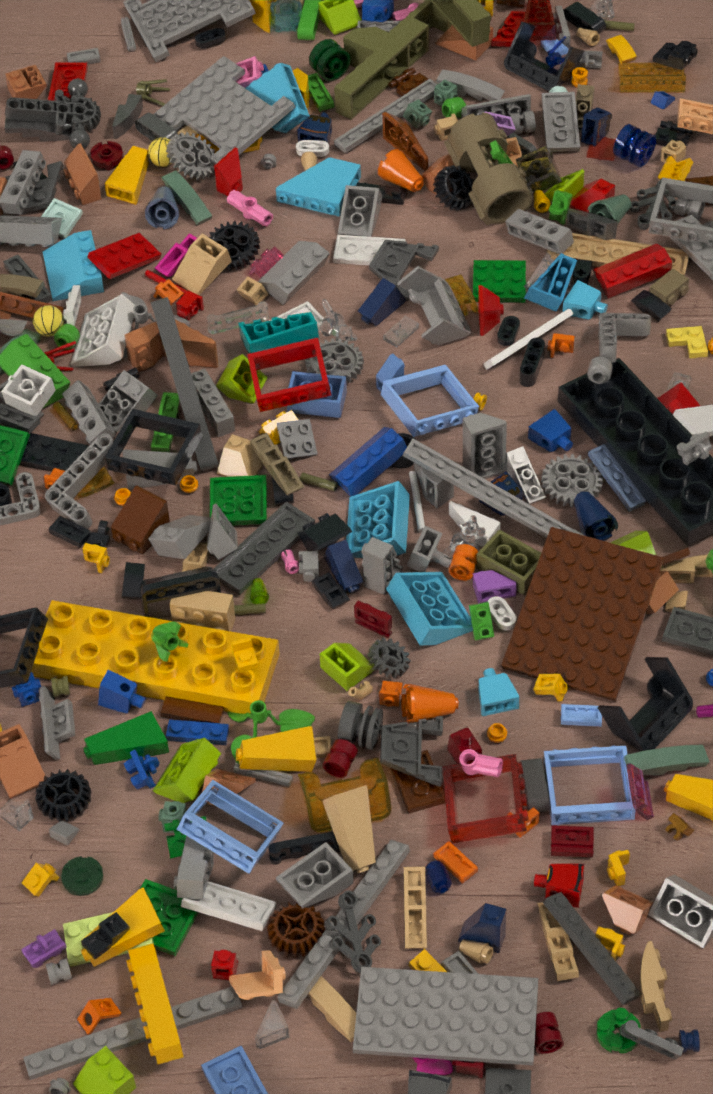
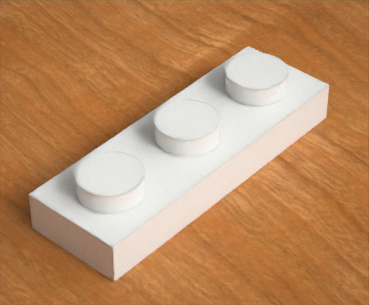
[63,285,82,326]

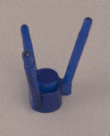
[545,36,566,68]

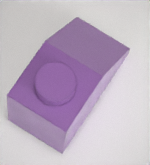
[473,570,516,603]

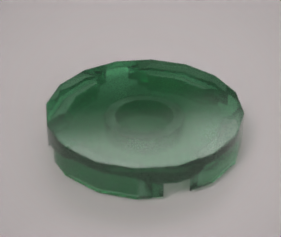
[61,856,104,896]

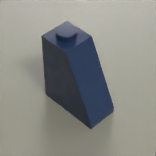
[358,278,406,326]
[324,540,363,593]
[458,903,506,953]

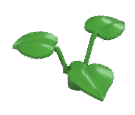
[227,700,315,764]

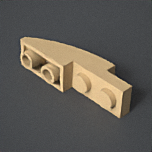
[640,941,672,1032]

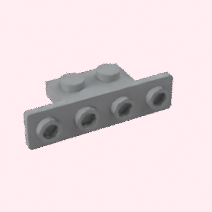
[39,686,75,760]

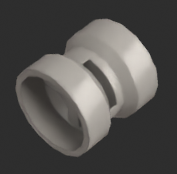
[46,958,72,985]

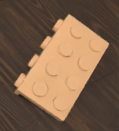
[677,98,713,134]

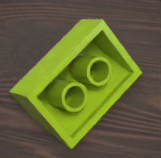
[153,738,221,803]

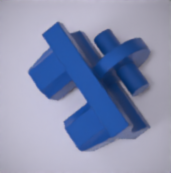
[123,749,160,790]

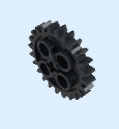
[209,221,260,272]

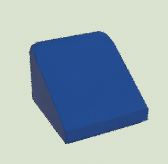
[651,91,675,109]

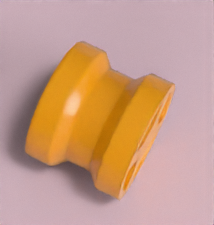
[571,67,588,88]

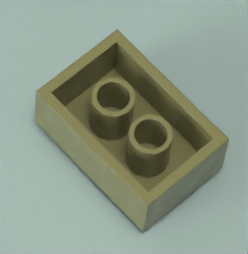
[477,530,541,595]

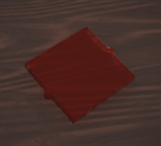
[587,136,619,161]

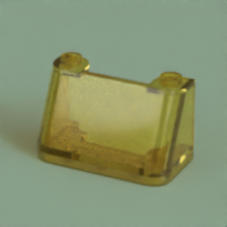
[298,758,392,832]

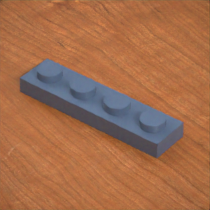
[588,444,646,512]

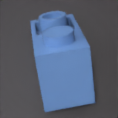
[376,354,405,392]

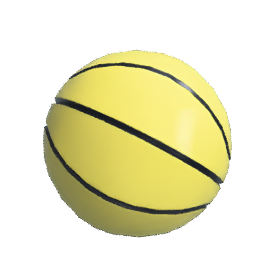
[148,137,172,167]
[33,305,64,337]

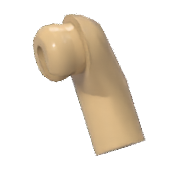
[348,681,373,700]

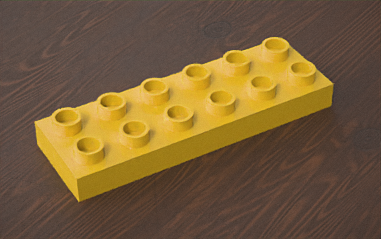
[31,600,280,714]

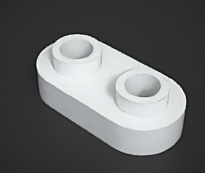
[296,140,329,157]
[488,596,516,630]

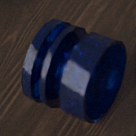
[613,124,656,167]

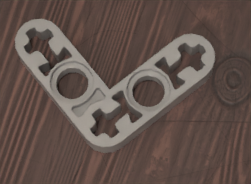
[0,472,40,526]

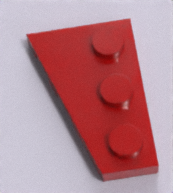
[491,11,527,47]

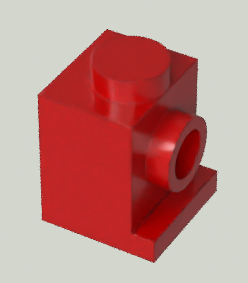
[176,290,204,321]
[211,950,238,981]

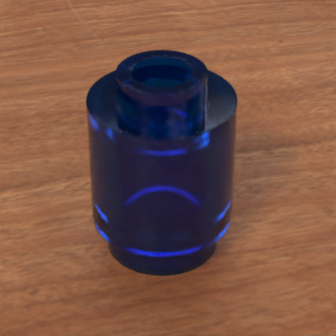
[425,860,452,894]

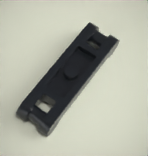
[268,831,340,865]

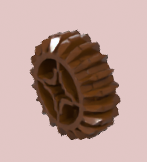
[267,902,325,958]

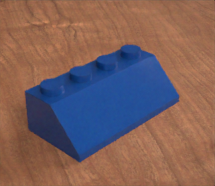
[329,427,407,497]

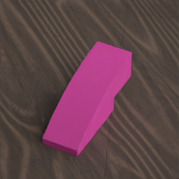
[155,233,197,277]

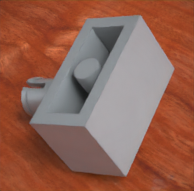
[407,526,453,572]

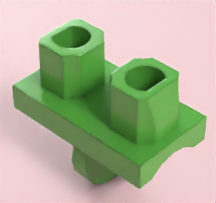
[549,190,573,225]
[469,601,494,640]

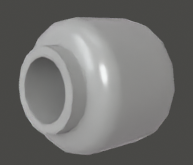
[587,357,613,384]

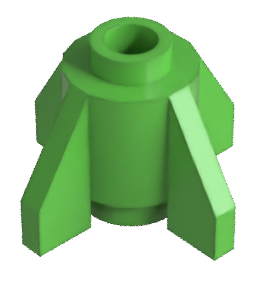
[151,621,189,662]

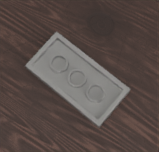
[541,92,580,152]

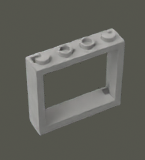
[649,177,713,244]

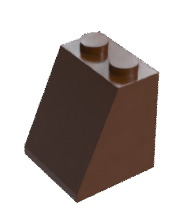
[111,485,170,555]

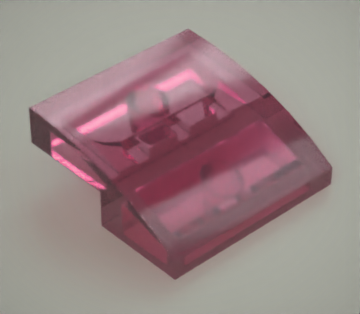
[626,763,654,820]

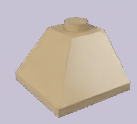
[217,434,263,477]

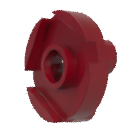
[90,141,124,171]

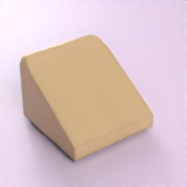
[665,591,688,612]

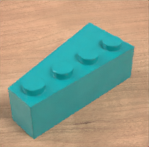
[238,312,319,354]

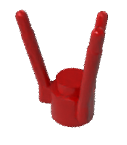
[44,341,76,371]

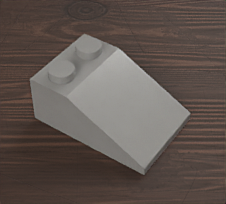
[338,185,382,237]
[148,515,211,559]
[276,842,353,908]

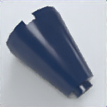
[574,492,618,541]

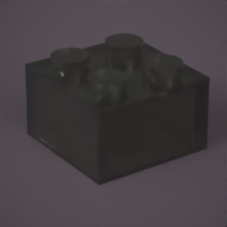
[516,145,562,195]

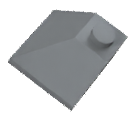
[207,504,238,560]

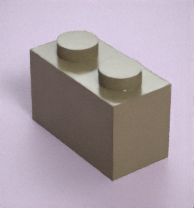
[649,269,689,306]

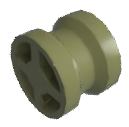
[51,676,70,698]

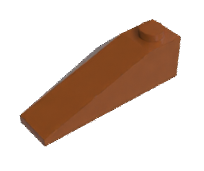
[382,112,429,171]

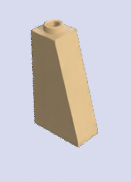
[322,785,376,874]

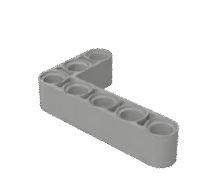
[598,313,651,363]
[45,434,114,529]

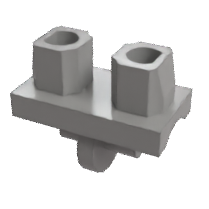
[577,50,603,69]
[677,432,712,465]

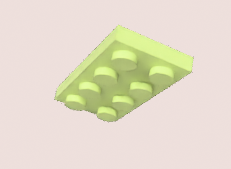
[63,912,154,967]

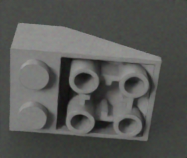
[99,370,158,432]
[414,463,454,508]

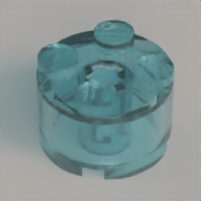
[270,0,302,32]

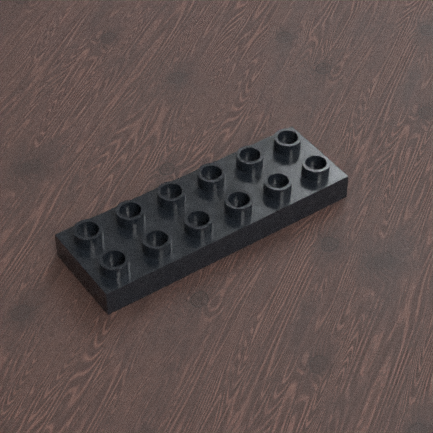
[558,358,713,546]

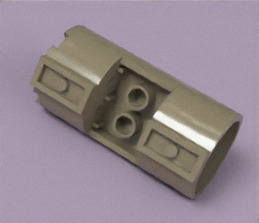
[444,112,533,226]

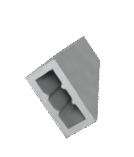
[123,450,197,490]

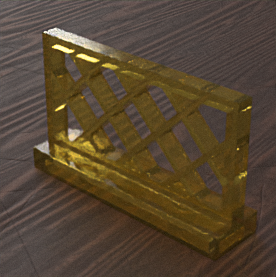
[618,63,686,92]

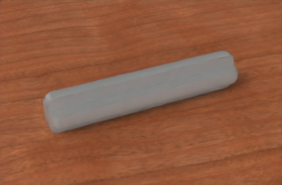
[121,17,136,52]
[233,762,293,786]

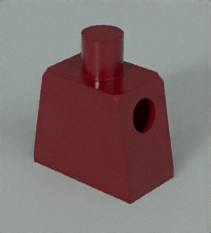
[447,728,482,778]

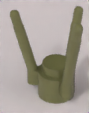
[136,79,170,106]

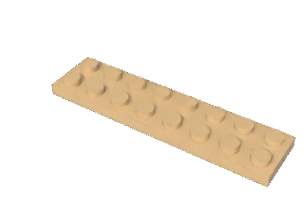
[546,233,689,277]

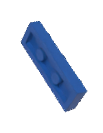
[166,720,229,745]

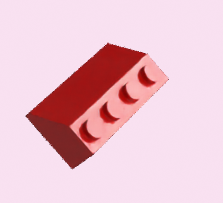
[593,243,672,299]

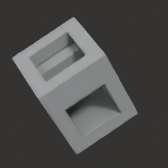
[299,551,319,582]

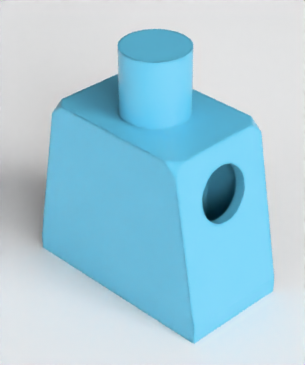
[563,280,608,320]
[478,668,519,717]

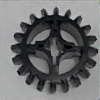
[433,165,474,211]
[35,769,92,822]

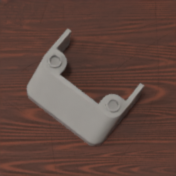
[397,266,471,345]

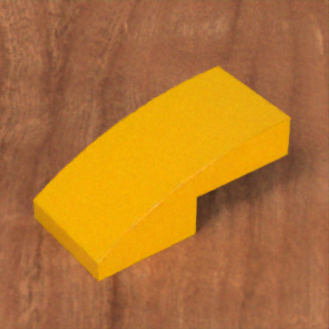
[606,35,637,64]

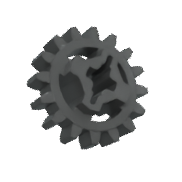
[367,637,411,679]

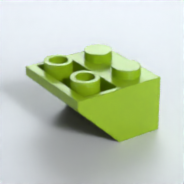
[318,0,361,35]
[319,643,375,691]

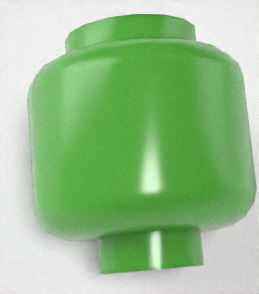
[442,97,467,119]
[54,324,80,350]

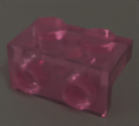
[249,246,284,278]

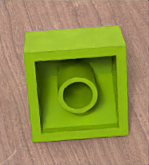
[216,354,268,404]
[73,1046,136,1094]

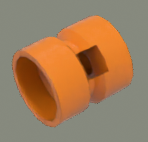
[449,544,478,581]

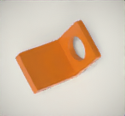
[77,998,122,1035]

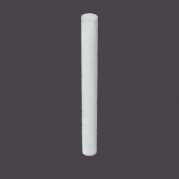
[409,471,425,533]

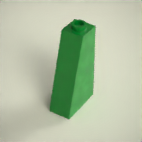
[83,711,169,765]

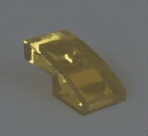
[77,467,115,498]

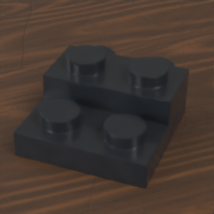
[653,41,698,70]

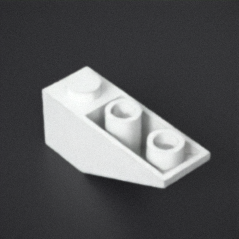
[506,446,546,504]
[449,501,500,547]

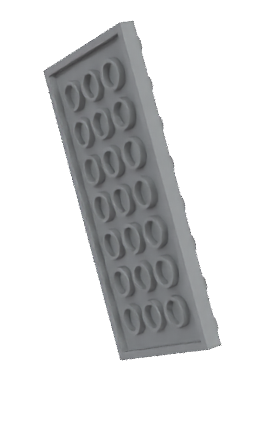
[353,967,538,1065]

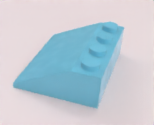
[43,230,104,301]
[346,481,410,558]
[386,572,473,646]

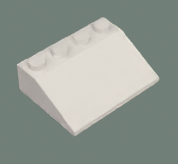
[70,294,135,367]

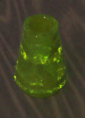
[250,578,269,604]

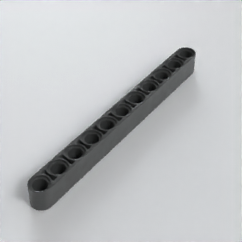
[151,297,219,472]

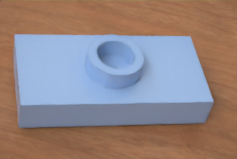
[540,37,568,58]
[561,704,602,727]

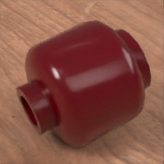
[0,145,14,170]

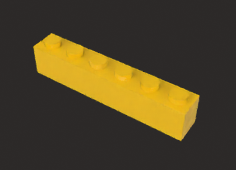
[126,943,184,1064]

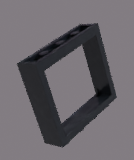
[105,409,203,486]
[0,607,48,688]

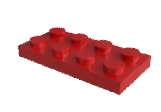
[48,62,88,101]
[87,232,162,279]

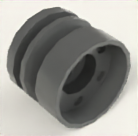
[338,701,383,750]

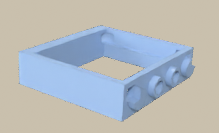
[381,365,479,437]
[543,745,636,825]
[176,780,284,874]

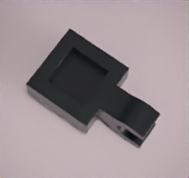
[87,520,110,548]

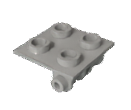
[276,419,317,460]

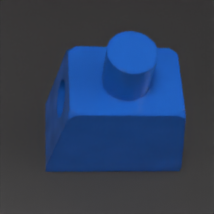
[362,0,394,22]
[528,409,573,452]
[98,670,146,713]

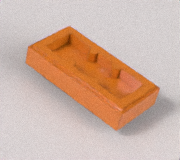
[433,841,478,884]

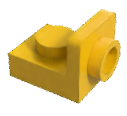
[232,637,259,673]
[533,674,568,701]

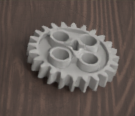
[166,132,215,180]
[305,338,364,383]
[541,454,603,507]

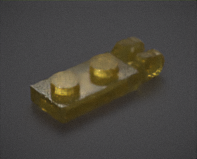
[445,274,478,316]

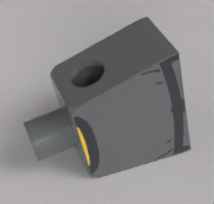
[408,1070,452,1094]

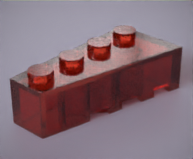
[524,0,556,41]

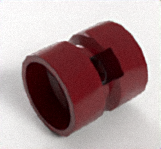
[322,739,358,778]
[535,1012,564,1054]

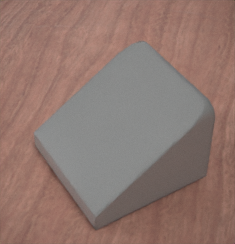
[49,820,79,846]

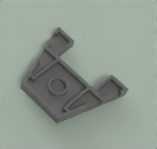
[4,161,64,215]
[369,239,439,301]
[380,716,443,786]

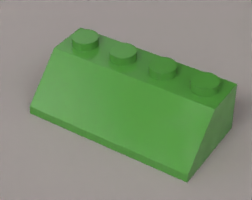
[0,334,70,409]

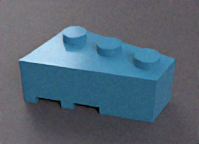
[524,253,577,312]

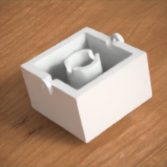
[1,364,56,416]

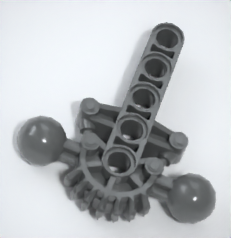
[5,78,101,149]

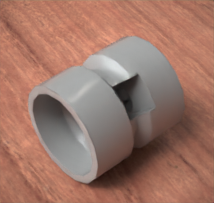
[508,110,536,134]
[675,198,705,221]

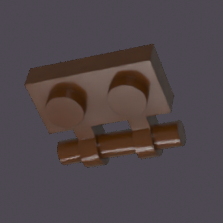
[388,67,428,96]

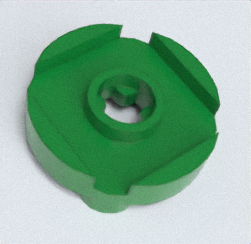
[597,1008,641,1053]

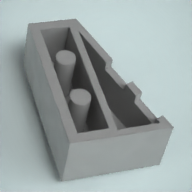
[361,537,403,595]
[174,836,214,900]

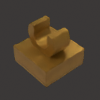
[666,813,694,841]

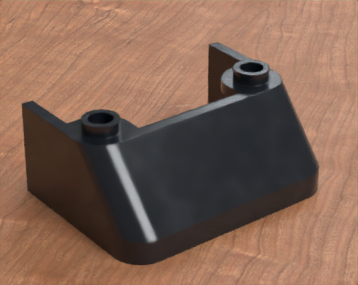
[504,21,584,91]
[139,566,221,617]
[597,657,693,752]

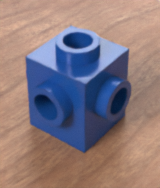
[11,672,41,707]

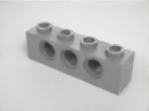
[0,150,46,215]
[505,209,574,254]
[191,368,235,437]
[62,380,117,445]

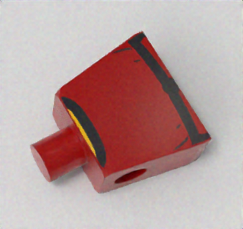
[534,864,584,908]

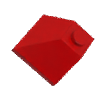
[214,147,243,196]
[569,179,615,212]
[478,285,504,336]
[657,382,700,415]

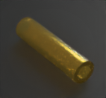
[53,402,79,431]

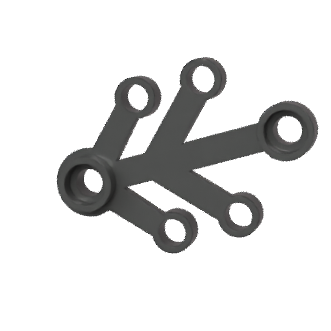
[630,179,677,230]
[324,890,381,974]

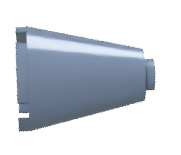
[145,187,179,229]

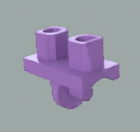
[21,929,67,968]

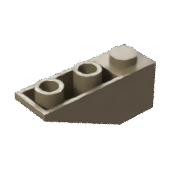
[576,84,595,133]

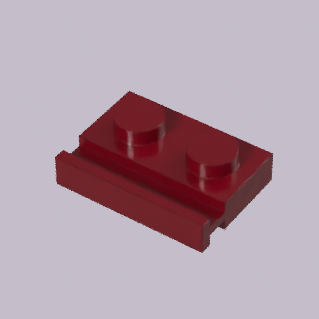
[354,600,392,638]
[551,825,594,858]

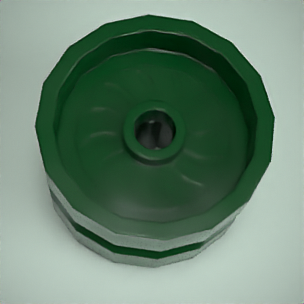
[309,39,350,81]

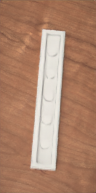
[483,309,573,370]

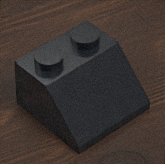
[298,513,352,551]

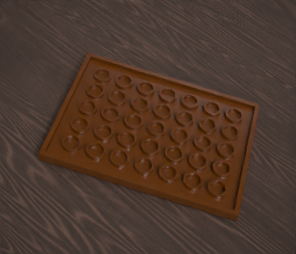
[501,527,664,702]

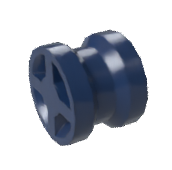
[679,1029,700,1053]

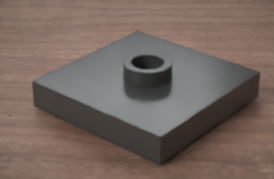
[485,1068,531,1094]

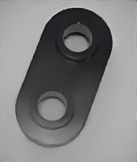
[195,28,226,49]
[497,316,520,346]

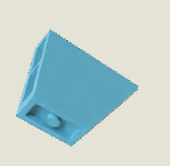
[245,63,310,133]
[276,157,361,217]

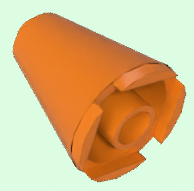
[378,149,424,192]
[401,684,459,724]

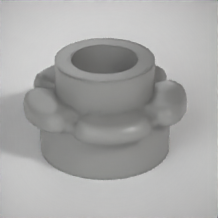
[261,154,277,169]
[49,1078,71,1094]

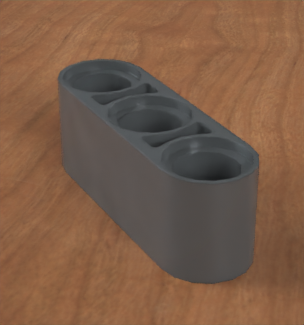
[134,112,177,141]
[520,758,550,812]

